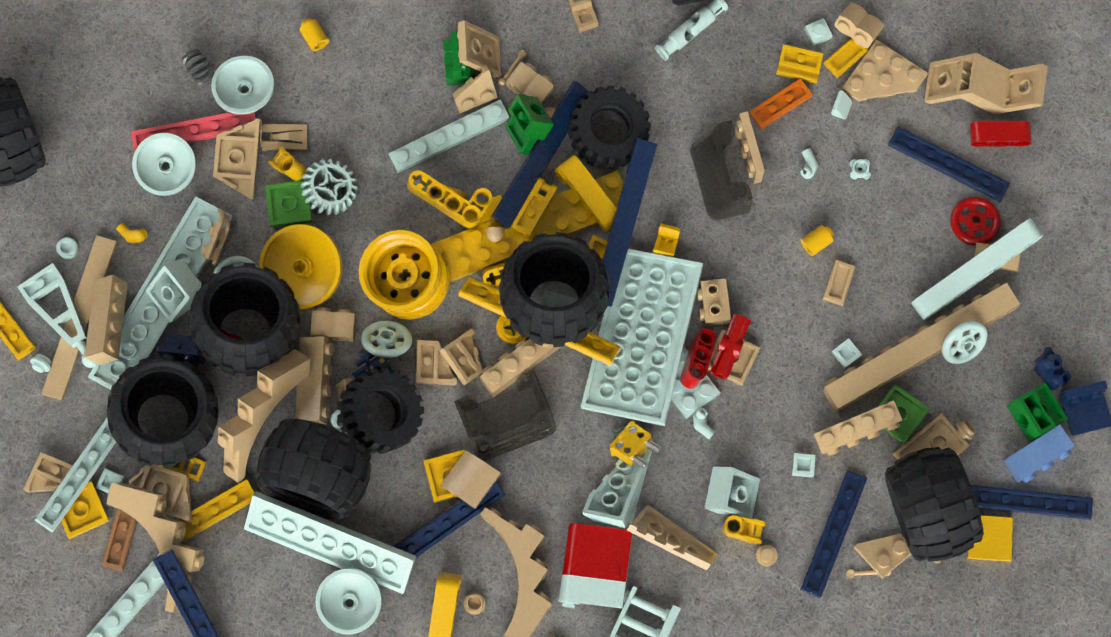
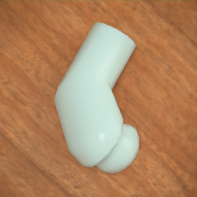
[800,148,818,179]
[693,407,716,440]

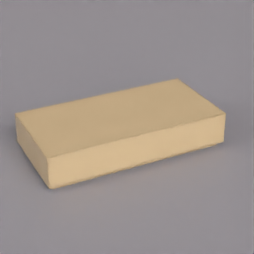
[823,260,856,306]

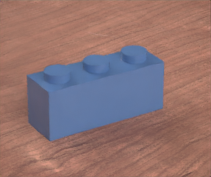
[1003,425,1075,483]

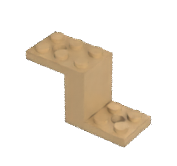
[924,53,1048,114]

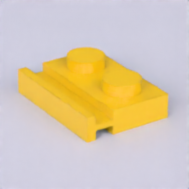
[776,44,824,84]

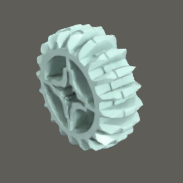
[301,159,358,215]

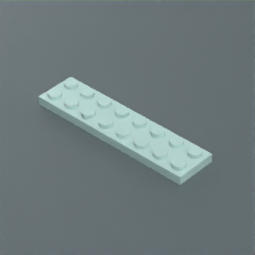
[244,491,416,594]

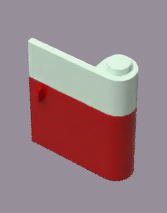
[558,523,633,609]

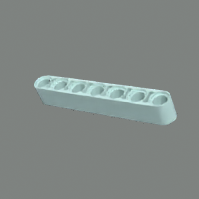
[911,218,1044,321]

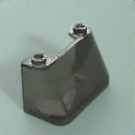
[690,120,753,220]
[454,371,556,461]

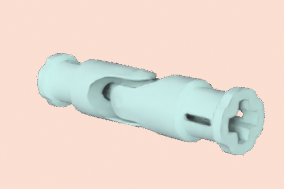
[655,0,728,61]

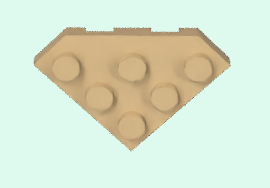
[841,40,928,101]

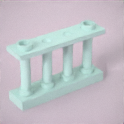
[610,586,681,637]

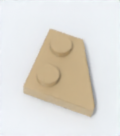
[452,65,498,114]
[439,328,482,385]

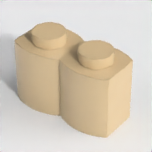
[834,2,884,48]
[506,62,554,105]
[310,308,356,342]

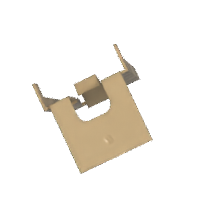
[260,122,307,151]

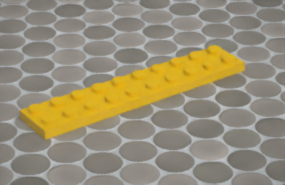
[431,170,623,282]

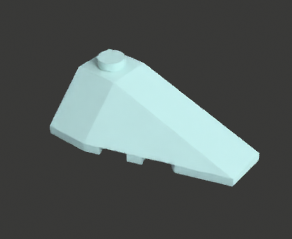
[582,448,652,530]

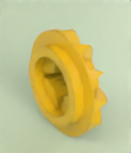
[496,316,527,345]

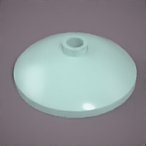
[211,56,274,114]
[132,133,196,196]
[316,569,381,635]

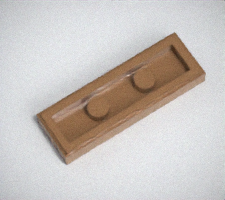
[101,508,137,571]

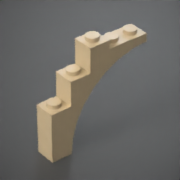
[218,349,310,483]
[106,483,204,613]
[480,507,552,637]

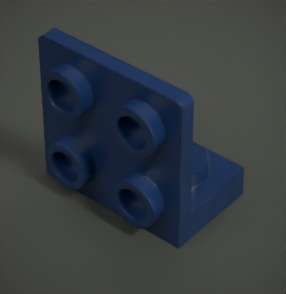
[156,334,205,367]
[1059,380,1111,436]

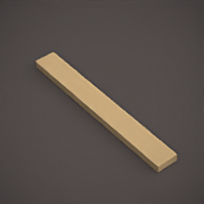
[41,235,118,401]

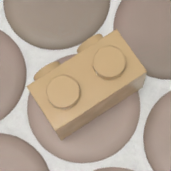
[697,279,731,327]

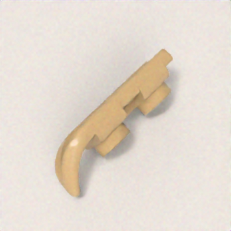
[202,209,230,266]

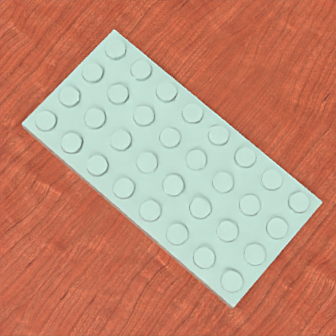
[581,249,703,426]

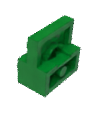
[443,32,475,86]
[505,94,554,155]
[1006,382,1068,442]

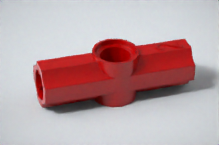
[710,314,751,380]

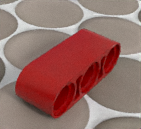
[970,121,1032,147]
[681,328,716,389]

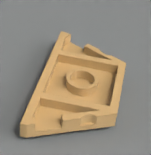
[213,119,261,200]
[128,464,192,523]

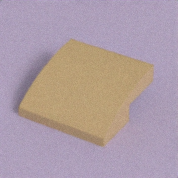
[441,451,501,509]

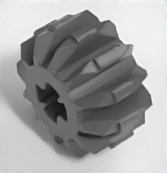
[182,49,214,85]

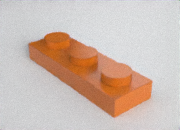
[749,78,813,130]

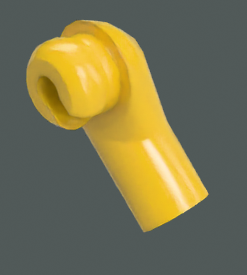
[116,222,148,243]

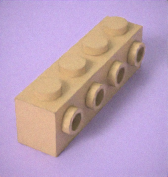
[85,274,128,365]
[295,336,334,425]
[480,339,561,398]
[814,401,903,457]

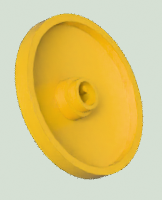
[259,224,343,309]

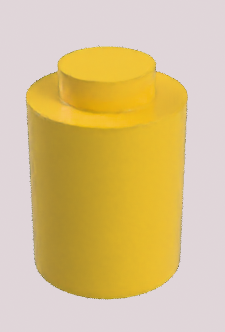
[299,18,330,51]
[800,225,834,256]

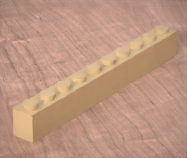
[823,283,1020,412]

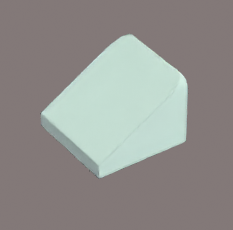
[831,90,852,119]

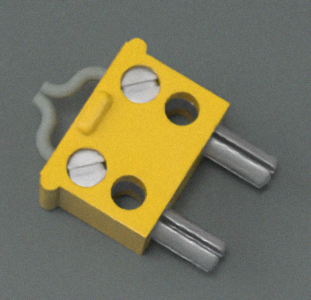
[609,420,661,468]

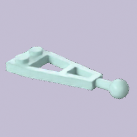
[17,263,97,368]

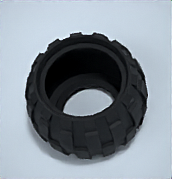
[0,77,46,187]
[499,232,610,347]
[189,262,300,377]
[106,355,219,467]
[257,418,371,520]
[885,447,984,562]

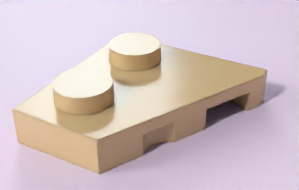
[415,340,457,385]
[23,452,73,492]
[854,534,911,579]

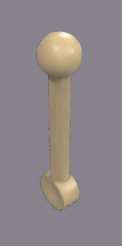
[498,50,527,86]
[846,569,892,578]

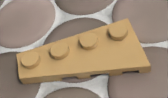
[627,504,718,570]

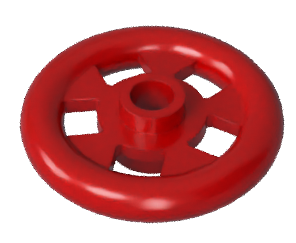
[950,197,1001,246]

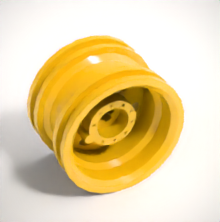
[359,230,450,320]

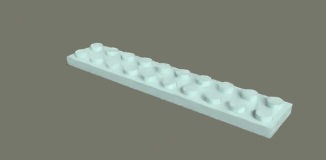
[88,196,233,390]

